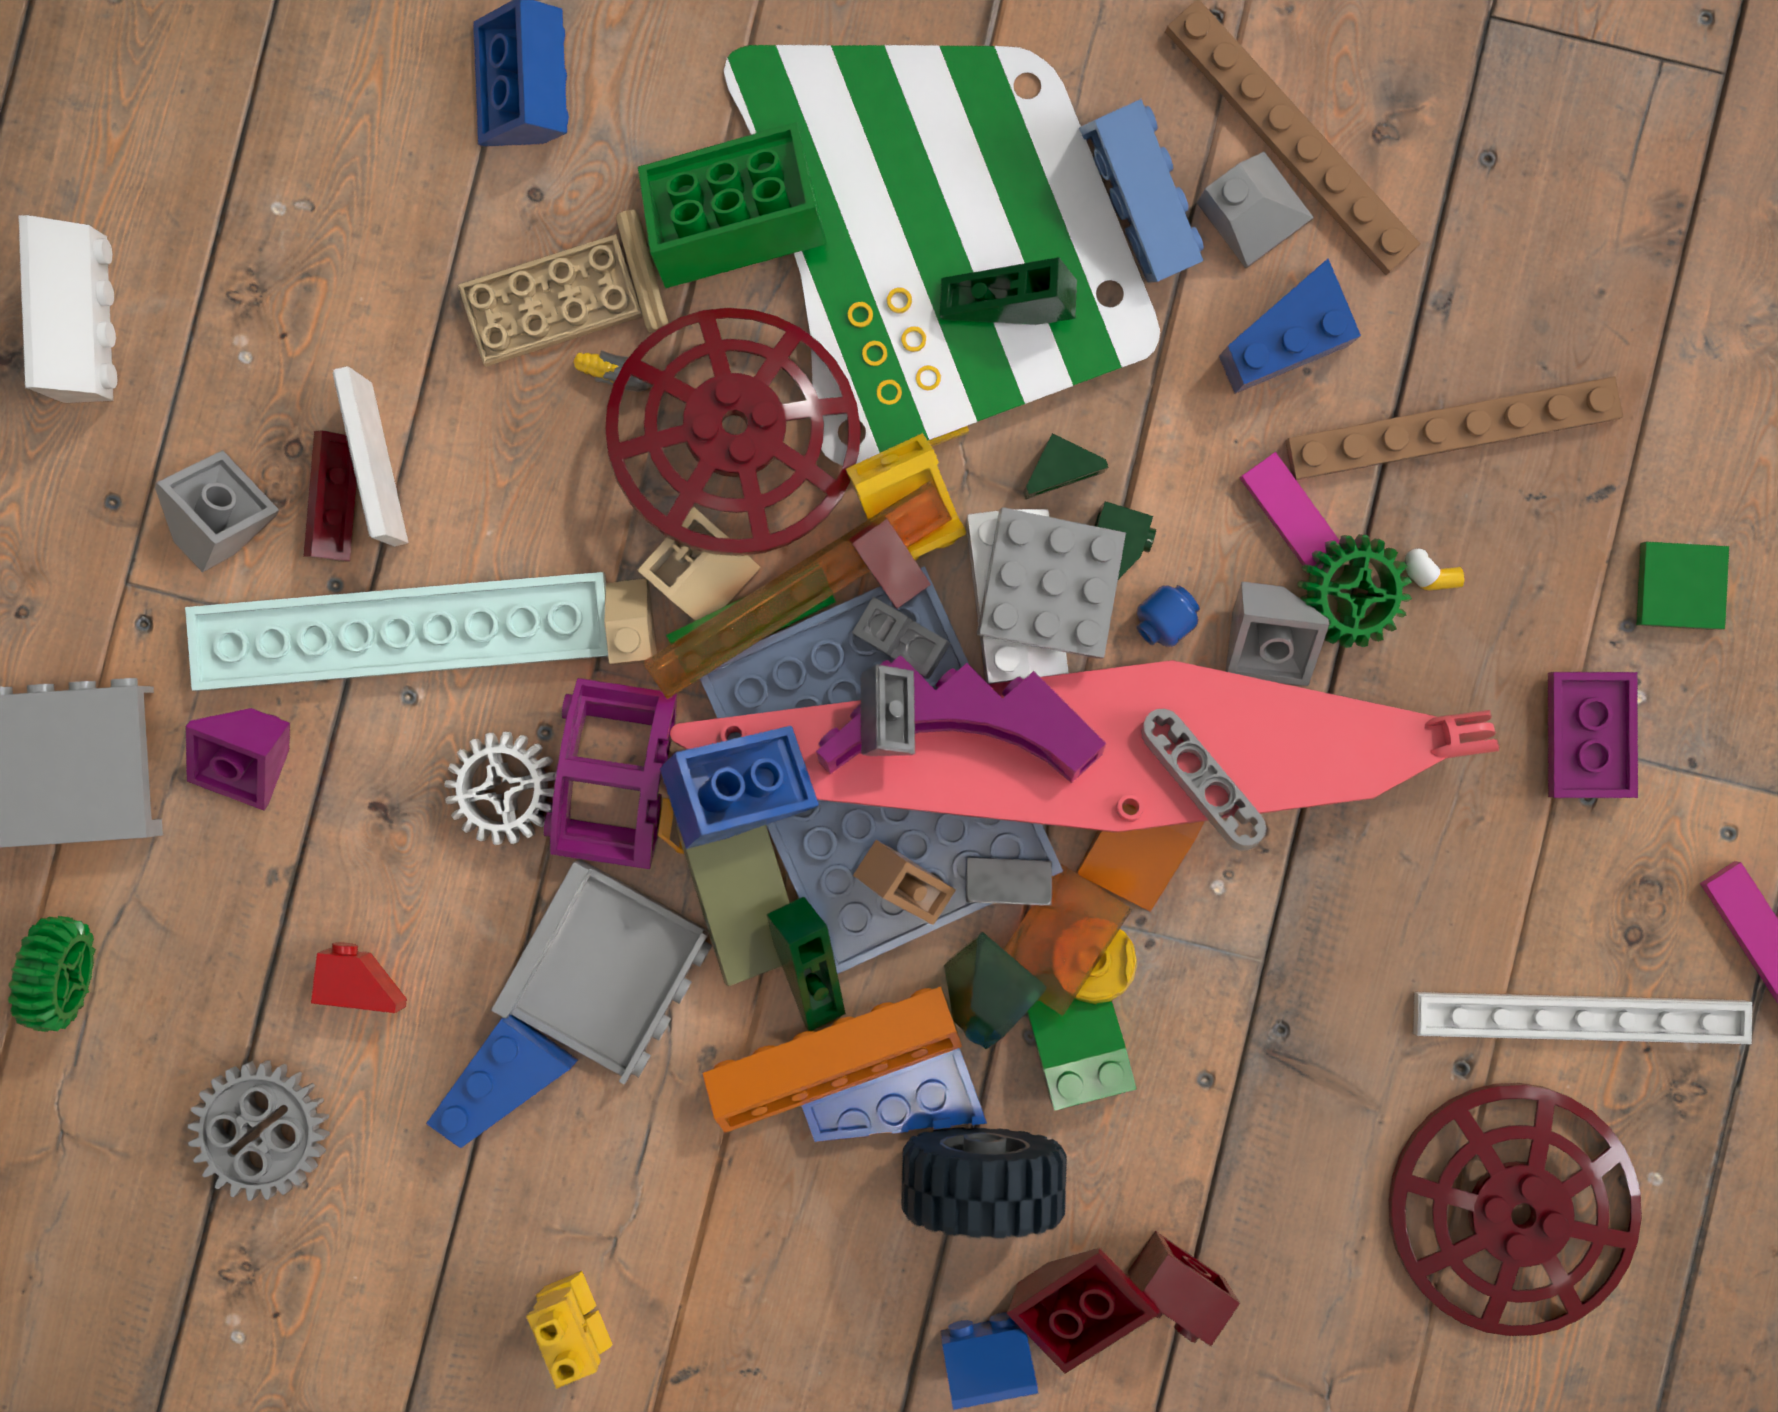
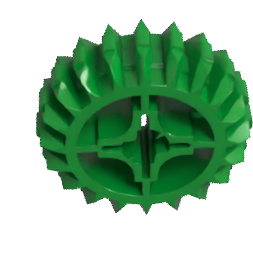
[1297,534,1412,648]
[8,916,96,1032]

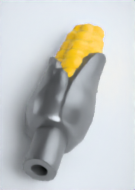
[573,350,653,392]

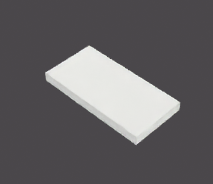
[332,366,408,546]

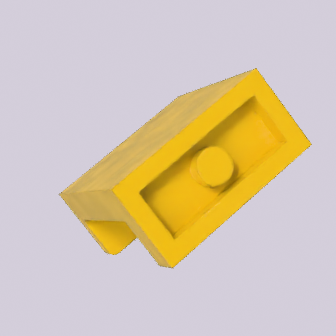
[846,433,966,561]

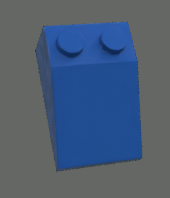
[660,726,819,849]

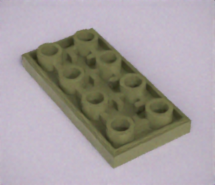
[675,824,790,986]

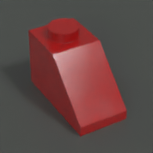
[311,942,407,1013]

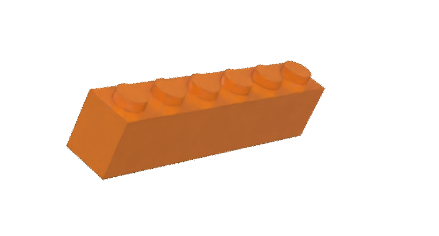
[702,987,963,1133]

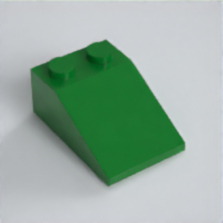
[1019,971,1137,1111]

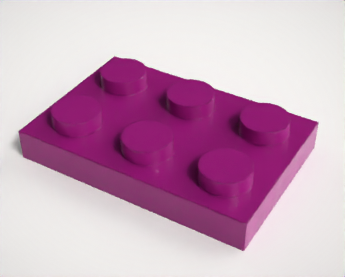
[1548,672,1638,798]

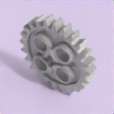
[187,1060,330,1201]

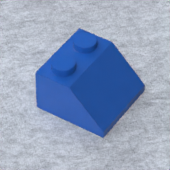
[941,1312,1039,1410]

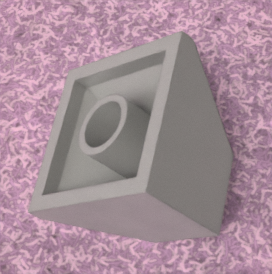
[1197,152,1314,268]
[155,450,279,572]
[1226,582,1329,686]

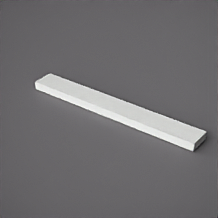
[1413,992,1752,1044]

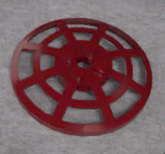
[605,308,861,556]
[1388,1083,1642,1336]

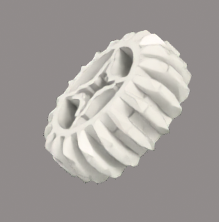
[444,732,557,845]

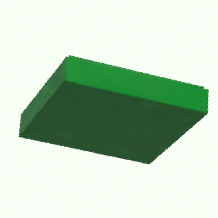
[1636,541,1729,630]

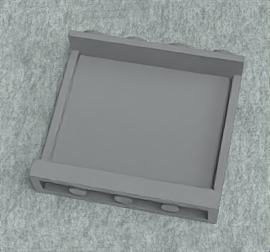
[0,678,163,848]
[491,859,712,1085]

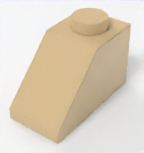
[604,578,658,666]

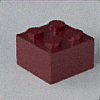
[1128,1231,1240,1346]

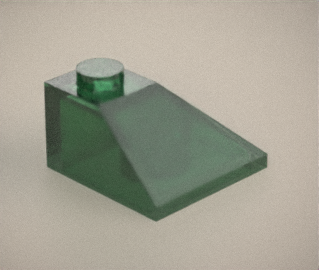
[944,932,1047,1049]

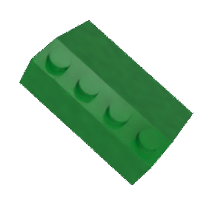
[638,122,827,289]

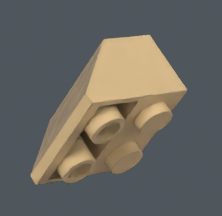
[637,507,761,621]

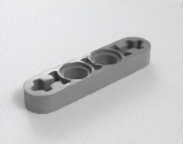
[1141,709,1266,851]

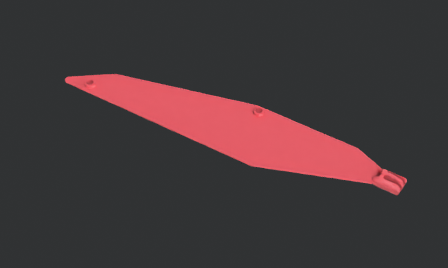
[670,660,1499,832]

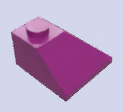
[185,708,290,811]

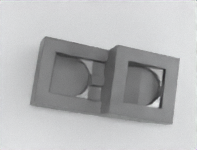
[852,597,951,679]

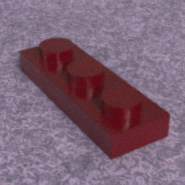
[303,430,357,562]

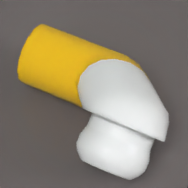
[1405,549,1464,591]

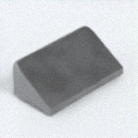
[861,665,915,756]
[965,857,1052,905]

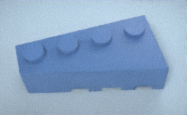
[1079,99,1204,283]

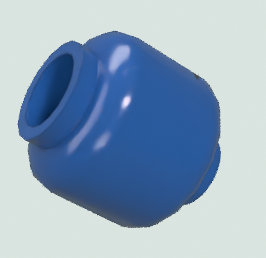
[1136,585,1200,647]

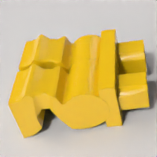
[526,1271,613,1389]

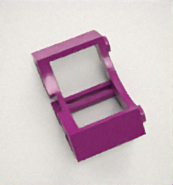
[544,678,677,869]

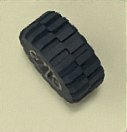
[901,1127,1067,1239]

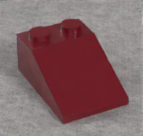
[1007,1248,1159,1374]

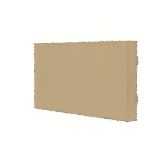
[458,234,643,367]

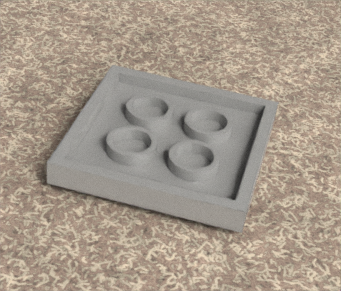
[977,507,1126,659]

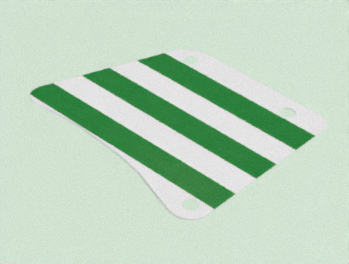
[724,45,1160,466]

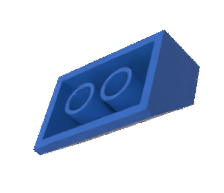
[473,0,569,146]

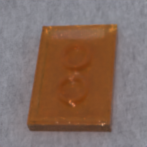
[992,863,1132,1016]

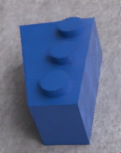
[1219,258,1361,394]

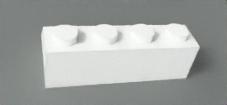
[19,215,117,403]
[965,509,1069,684]

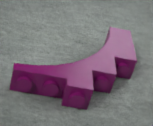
[817,655,1106,783]

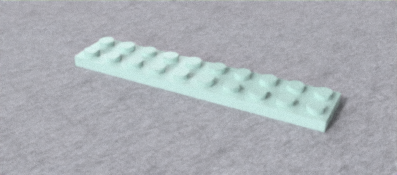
[185,572,608,691]

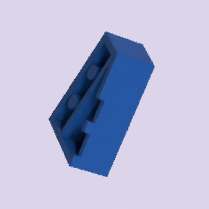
[426,1015,578,1148]

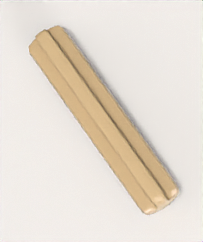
[616,210,668,333]

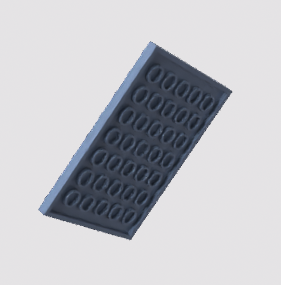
[696,566,1063,974]

